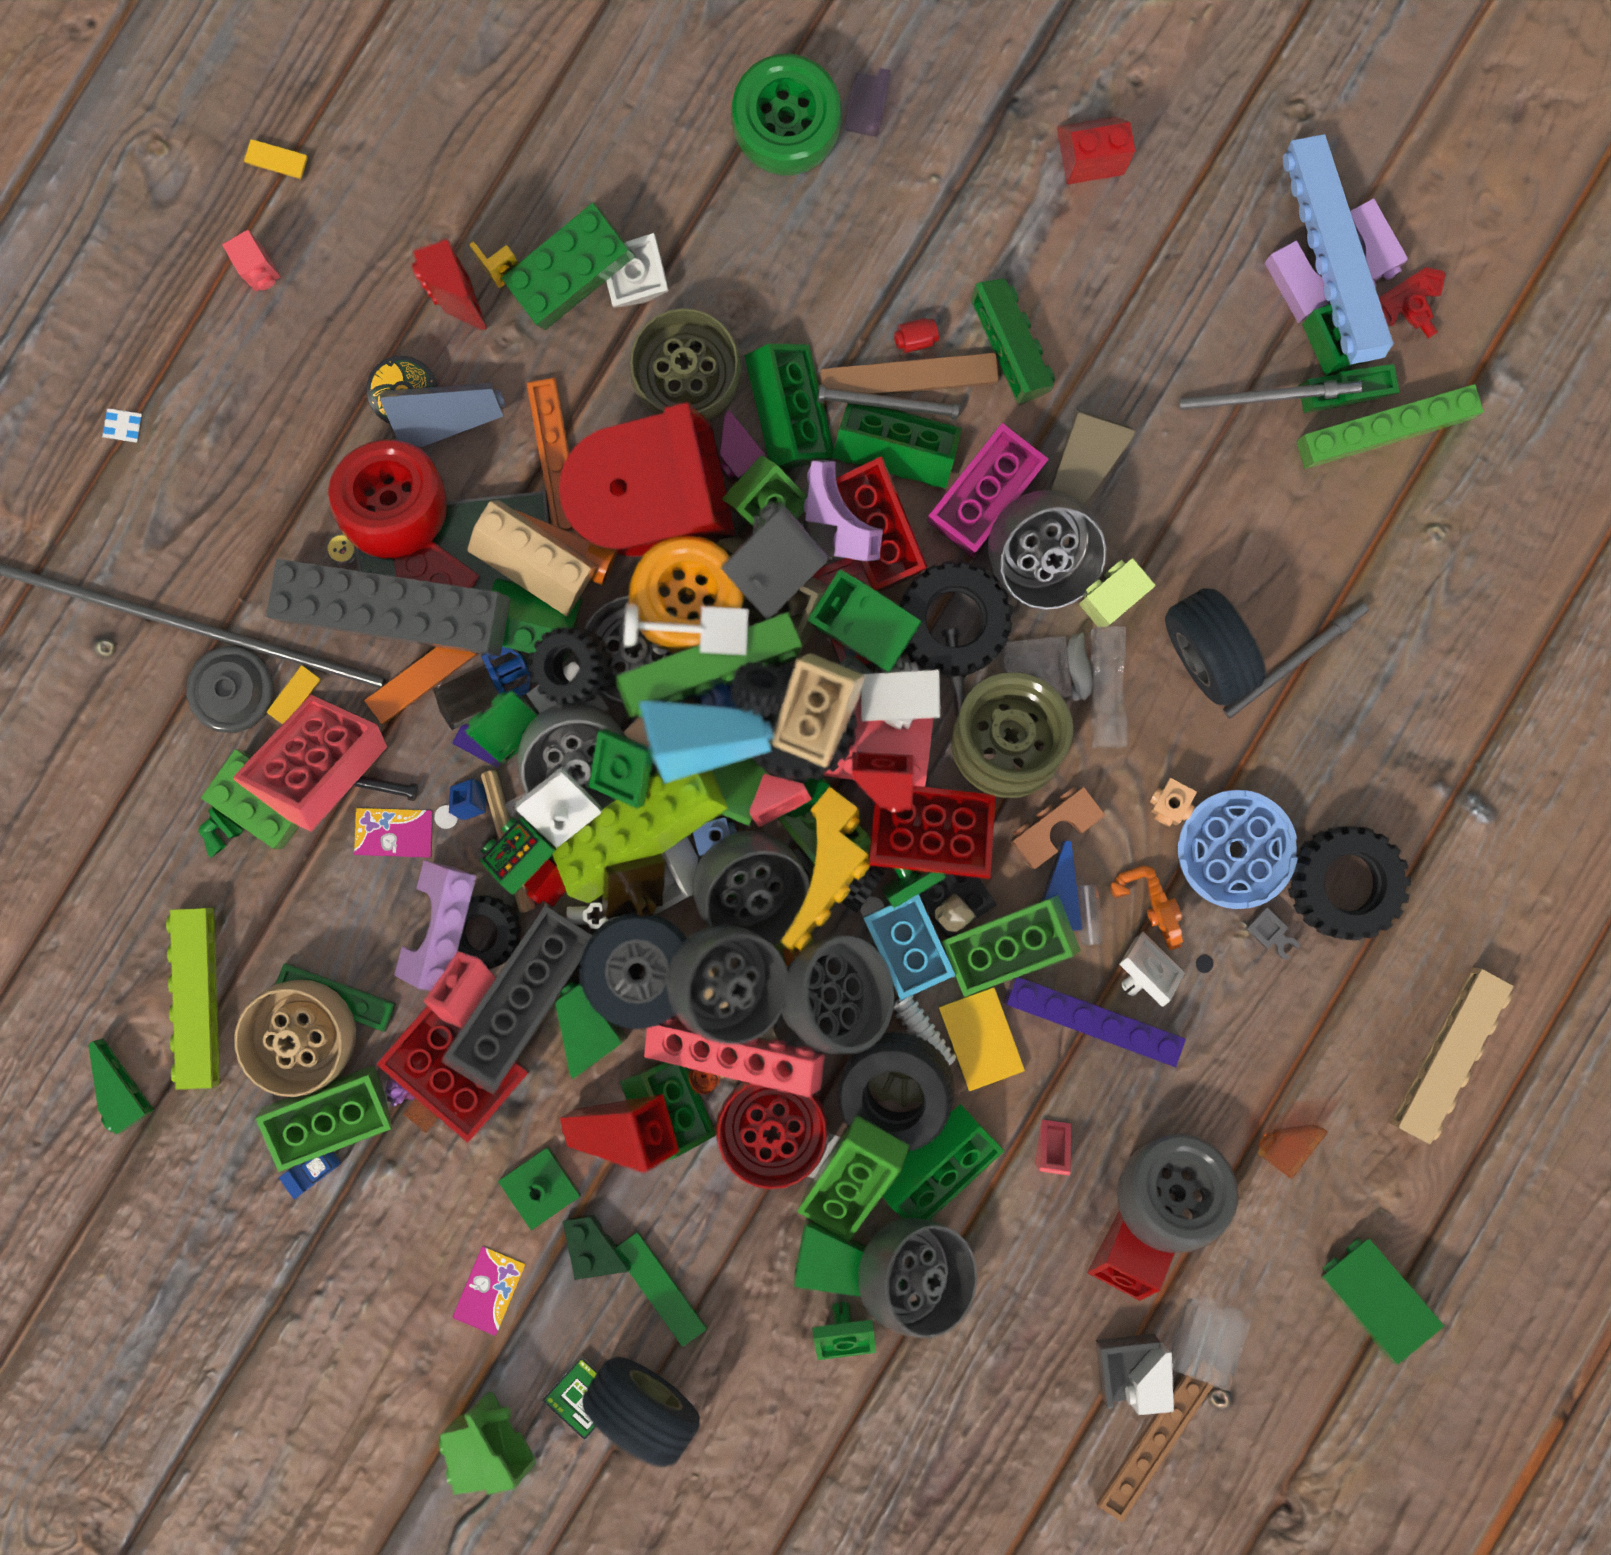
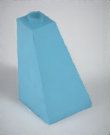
[639,701,774,783]

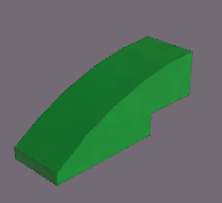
[1298,364,1400,414]

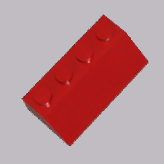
[411,239,487,330]
[836,457,928,591]

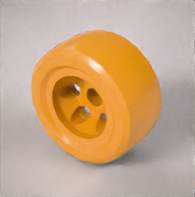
[629,536,744,654]

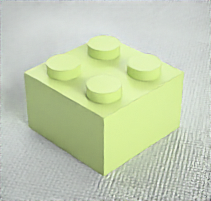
[1079,558,1156,631]

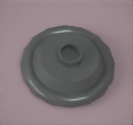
[186,646,274,733]

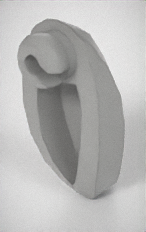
[1067,632,1093,701]

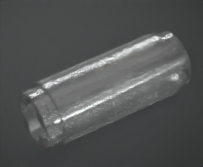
[1077,884,1103,945]

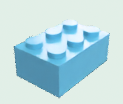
[863,894,955,1000]

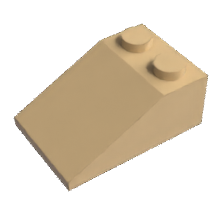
[771,653,865,767]

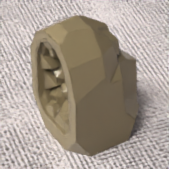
[935,893,975,932]

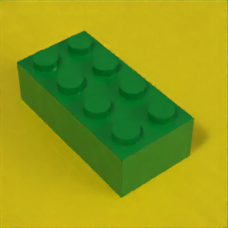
[501,202,636,330]

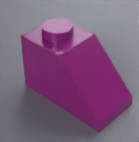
[720,410,766,481]

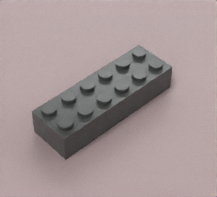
[442,906,592,1095]

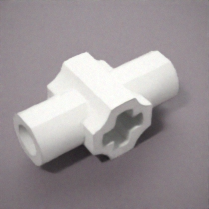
[566,902,616,929]

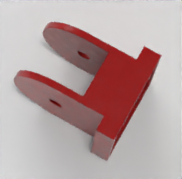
[559,402,736,557]

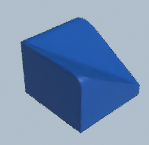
[449,778,486,820]

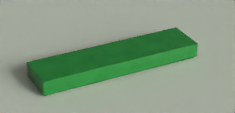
[276,963,396,1032]
[614,1231,707,1347]

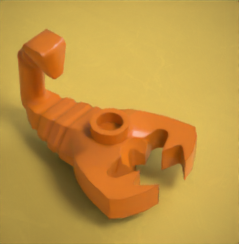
[1110,865,1183,951]

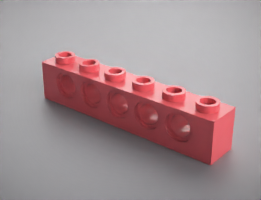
[644,1016,825,1097]

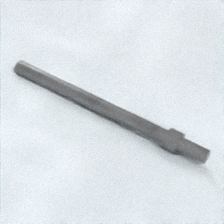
[1180,380,1362,410]
[1222,602,1370,719]

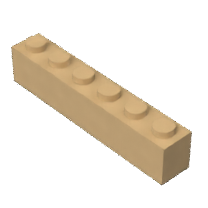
[1390,967,1514,1145]

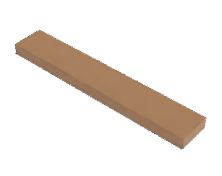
[821,353,999,395]
[1096,1354,1222,1523]

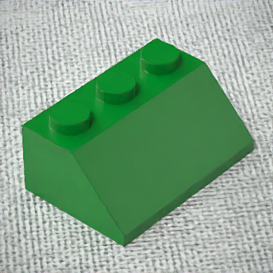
[491,578,583,662]
[619,1062,716,1161]

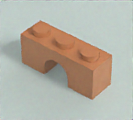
[1010,786,1106,870]

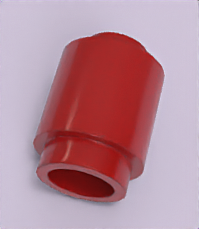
[894,317,939,354]

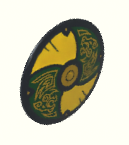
[366,356,438,424]

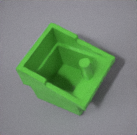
[439,1392,536,1495]

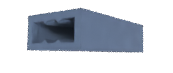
[380,382,506,448]

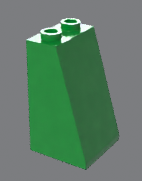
[1321,1238,1445,1365]

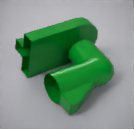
[198,806,244,858]

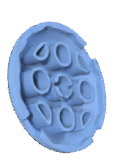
[1178,790,1298,909]

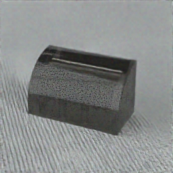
[433,665,500,730]

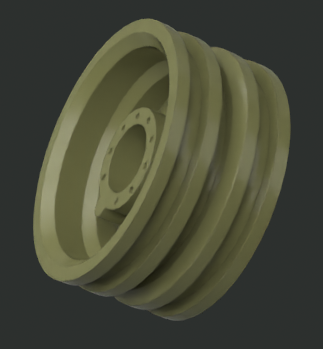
[951,672,1073,798]

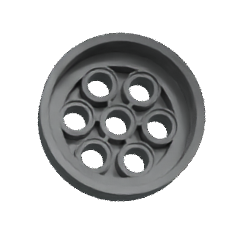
[782,936,894,1054]

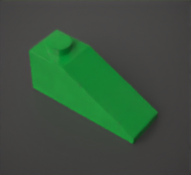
[88,1038,154,1135]

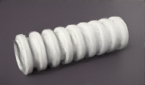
[893,995,956,1066]

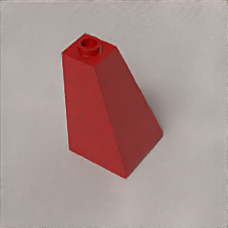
[560,1094,679,1173]

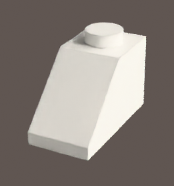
[1125,1343,1174,1415]

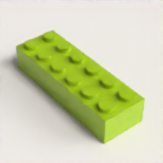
[552,769,728,903]

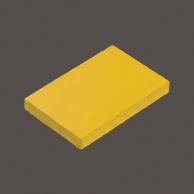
[938,987,1025,1091]

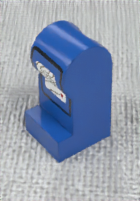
[279,1151,342,1199]

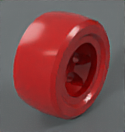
[328,440,447,558]
[716,1081,829,1189]

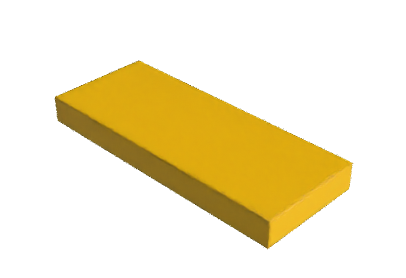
[244,139,308,179]
[266,665,322,724]

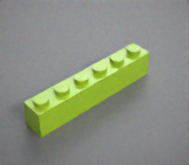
[166,907,220,1090]

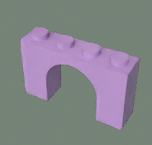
[1265,198,1409,324]
[394,860,476,991]

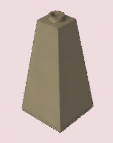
[1049,409,1135,506]

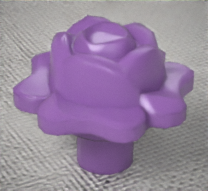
[385,1078,415,1107]

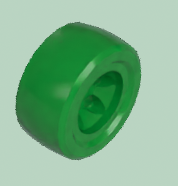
[731,54,842,176]

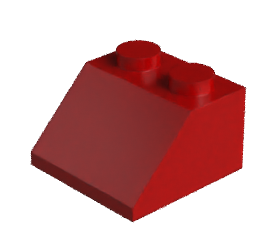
[851,752,913,812]

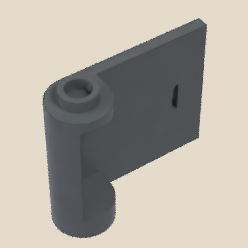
[719,502,828,620]

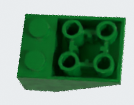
[807,570,922,673]
[465,691,539,764]

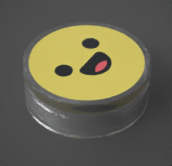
[326,534,356,565]

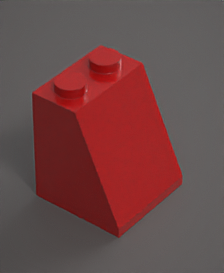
[1057,116,1135,185]
[1087,1210,1175,1301]

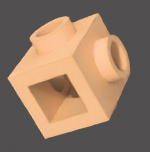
[1150,778,1197,827]

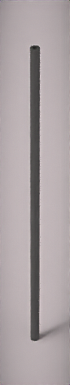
[0,563,386,688]

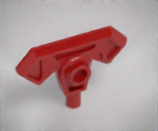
[1379,267,1445,339]

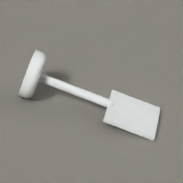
[624,603,748,655]

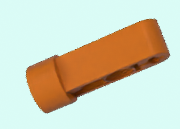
[513,509,618,586]

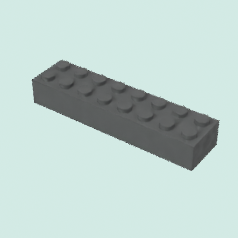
[266,559,511,657]

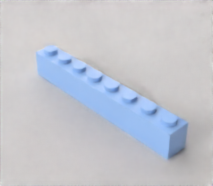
[1283,134,1393,364]

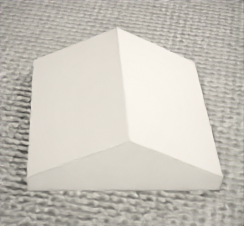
[606,233,669,308]

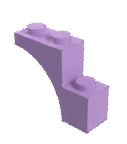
[804,460,883,561]

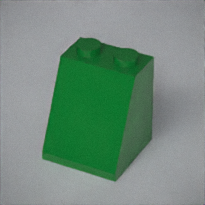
[555,980,628,1079]

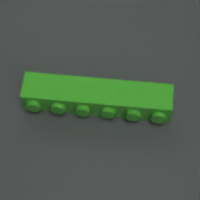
[1296,384,1484,469]
[617,613,802,718]

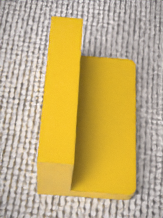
[469,241,518,288]

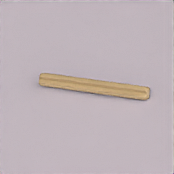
[481,770,535,913]

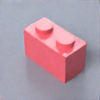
[222,230,281,291]
[424,952,496,1028]

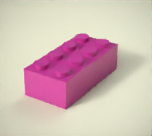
[926,423,1049,558]

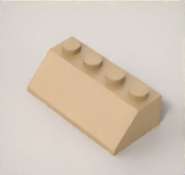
[467,500,599,616]

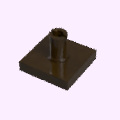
[602,854,666,919]

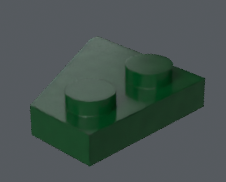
[563,1214,631,1280]

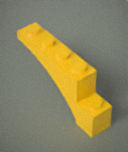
[781,787,869,954]

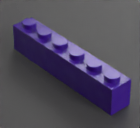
[1003,977,1186,1067]

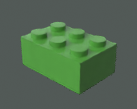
[201,749,299,849]

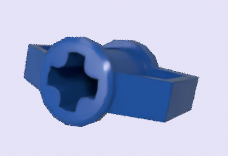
[481,647,532,696]

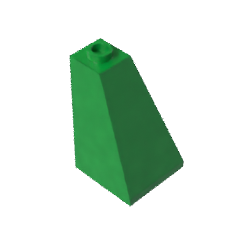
[794,1217,904,1297]

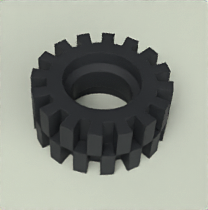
[731,662,790,716]
[841,862,886,913]

